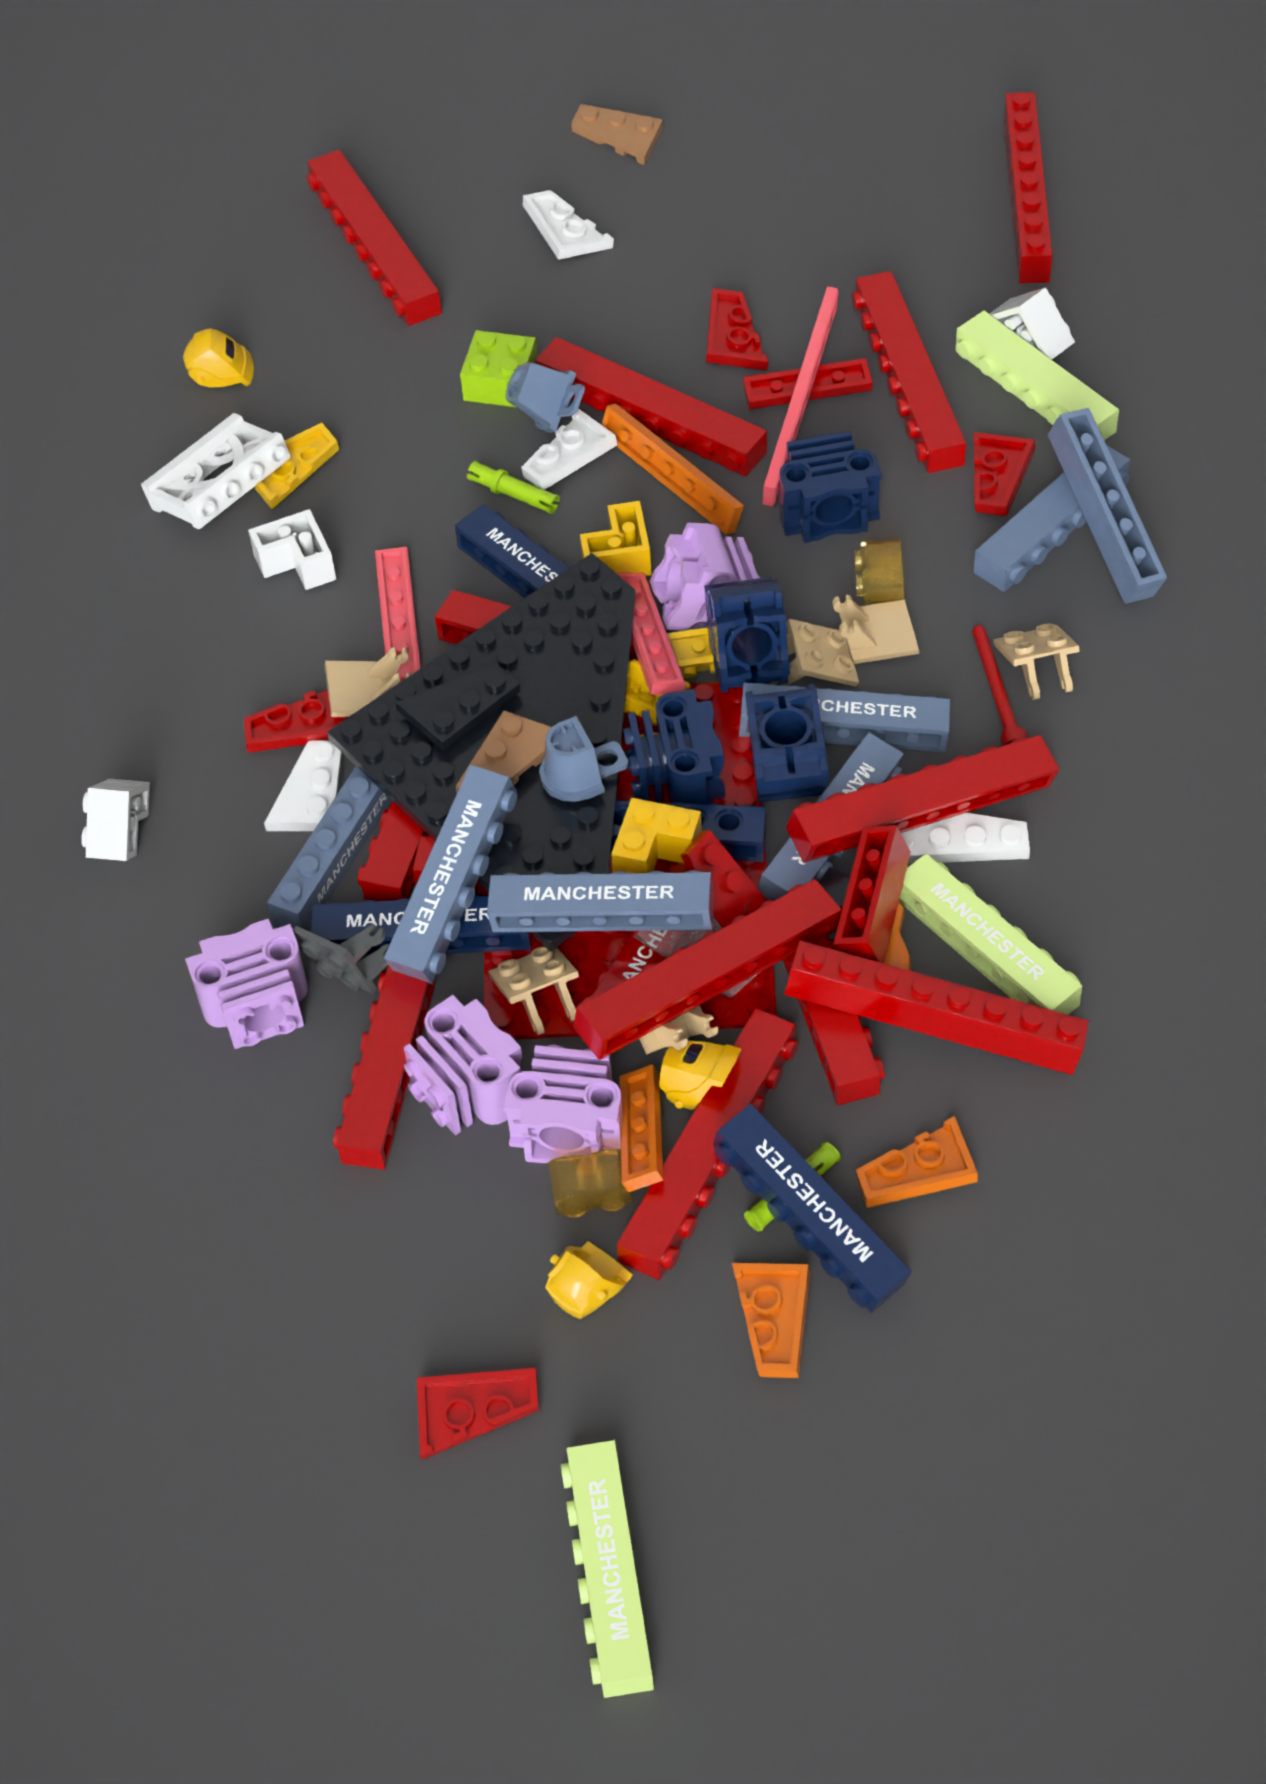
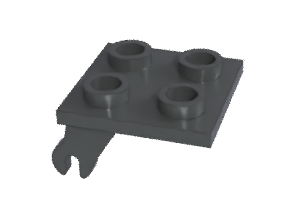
[293,924,389,994]

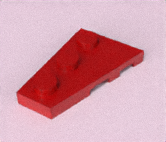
[705,288,769,371]
[973,432,1036,516]
[244,690,347,753]
[681,830,767,931]
[417,1368,539,1460]

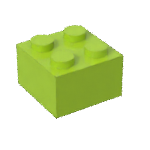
[460,330,538,407]

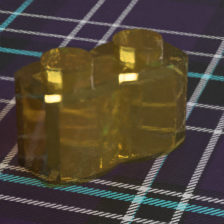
[854,539,904,606]
[549,1149,632,1217]

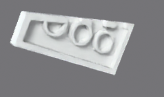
[901,813,1030,864]

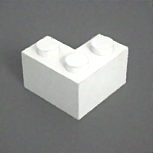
[989,287,1075,360]
[248,509,336,590]
[82,779,150,861]

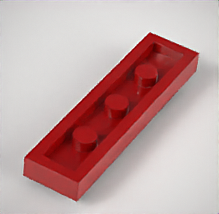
[743,358,873,410]

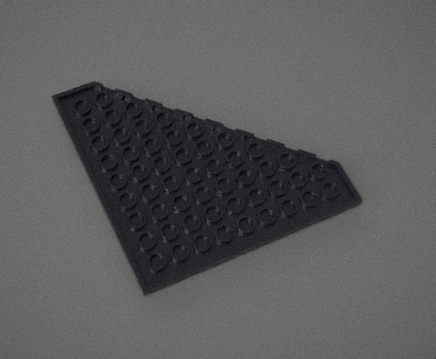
[327,553,636,952]

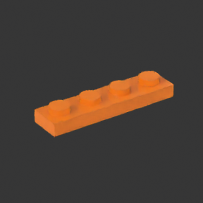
[619,1064,663,1192]

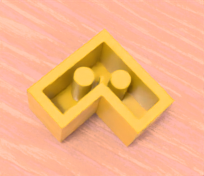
[580,501,652,576]
[611,798,702,873]

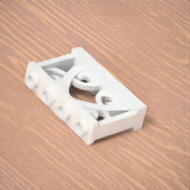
[141,413,290,529]

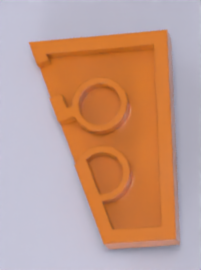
[856,1116,978,1208]
[732,1263,811,1378]

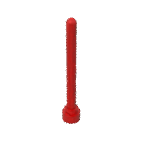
[972,625,1029,746]

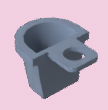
[506,362,585,433]
[539,716,629,802]

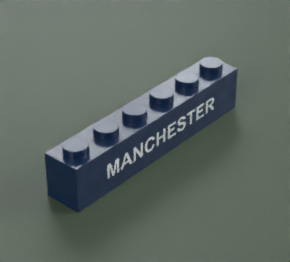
[455,504,570,598]
[311,895,531,958]
[713,1103,912,1313]

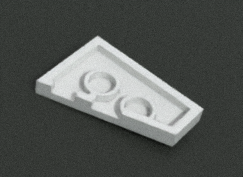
[523,190,614,260]
[521,409,618,490]
[264,740,343,831]

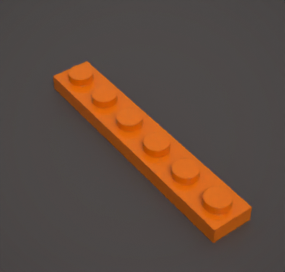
[601,404,744,535]

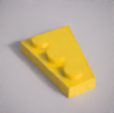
[254,423,339,509]

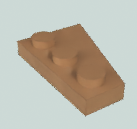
[571,104,663,166]
[456,711,551,792]

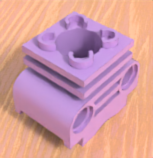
[650,523,760,632]
[185,918,308,1049]
[404,995,522,1136]
[503,1045,623,1169]

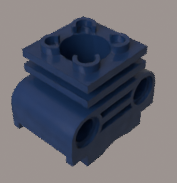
[780,431,882,543]
[704,577,790,693]
[745,683,829,803]
[623,689,725,805]

